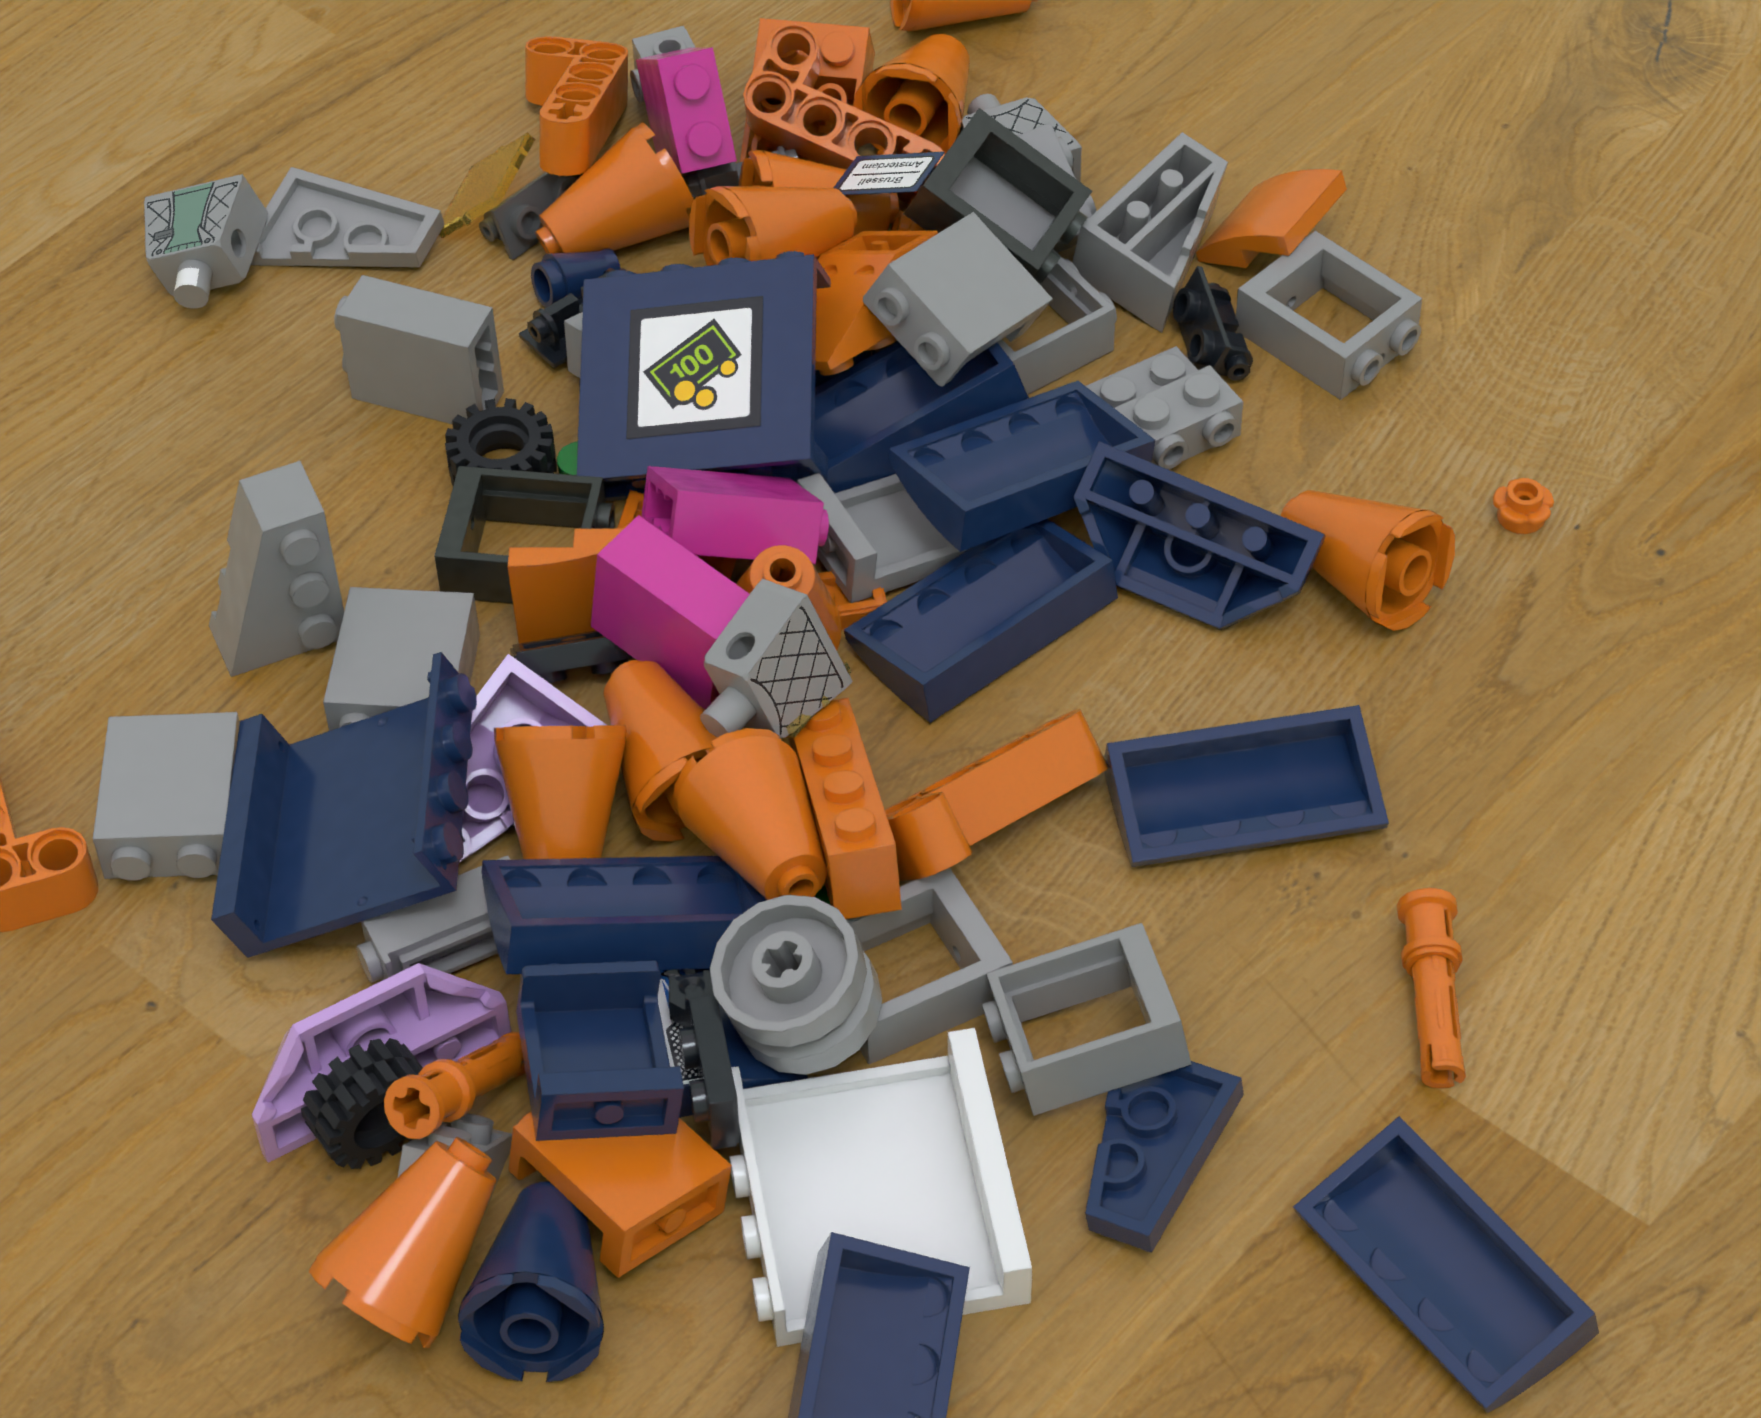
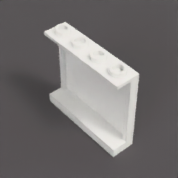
[729,1028,1032,1347]

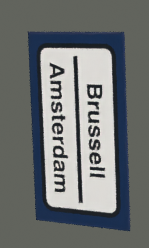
[833,152,945,195]

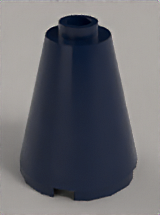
[458,1182,604,1382]

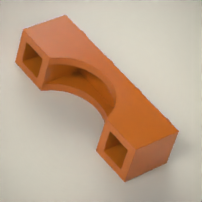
[788,698,902,919]

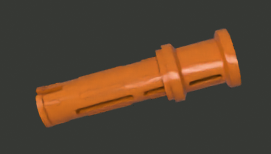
[1397,888,1466,1088]
[384,1032,526,1139]

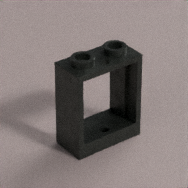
[903,108,1092,285]
[434,466,615,603]

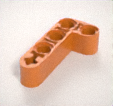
[743,23,945,204]
[525,36,628,176]
[885,709,1108,881]
[0,775,98,932]

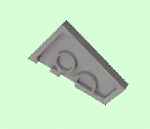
[251,167,445,267]

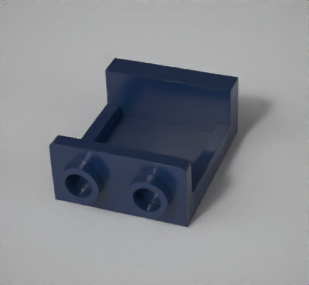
[516,961,684,1141]

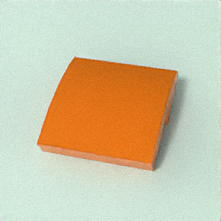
[1196,169,1347,268]
[507,528,624,644]

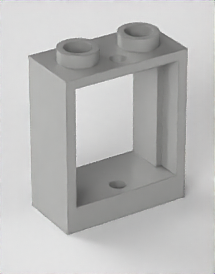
[1236,231,1422,400]
[998,249,1117,395]
[846,868,1013,1065]
[982,923,1191,1116]

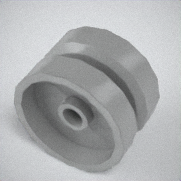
[710,895,882,1075]

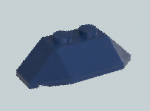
[1073,441,1326,630]

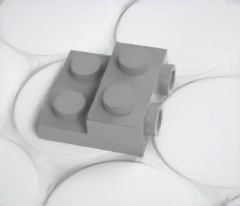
[1086,346,1243,469]

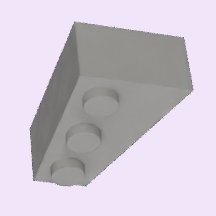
[1072,132,1228,333]
[209,461,344,677]

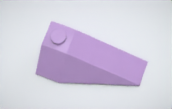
[459,654,606,863]

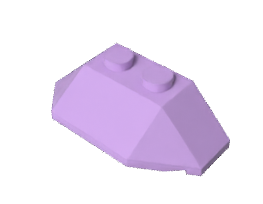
[252,963,511,1163]

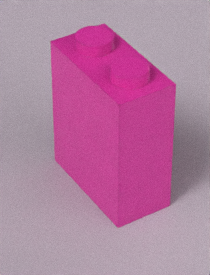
[636,47,737,174]
[641,466,829,564]
[591,515,750,710]

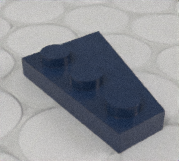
[1085,1061,1244,1253]

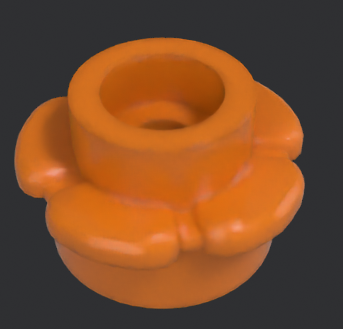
[1493,478,1554,534]

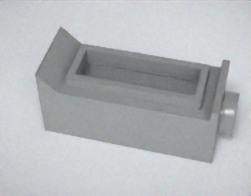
[356,855,510,983]

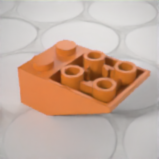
[740,18,875,163]
[815,231,938,376]

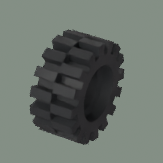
[445,398,557,486]
[301,1038,423,1169]

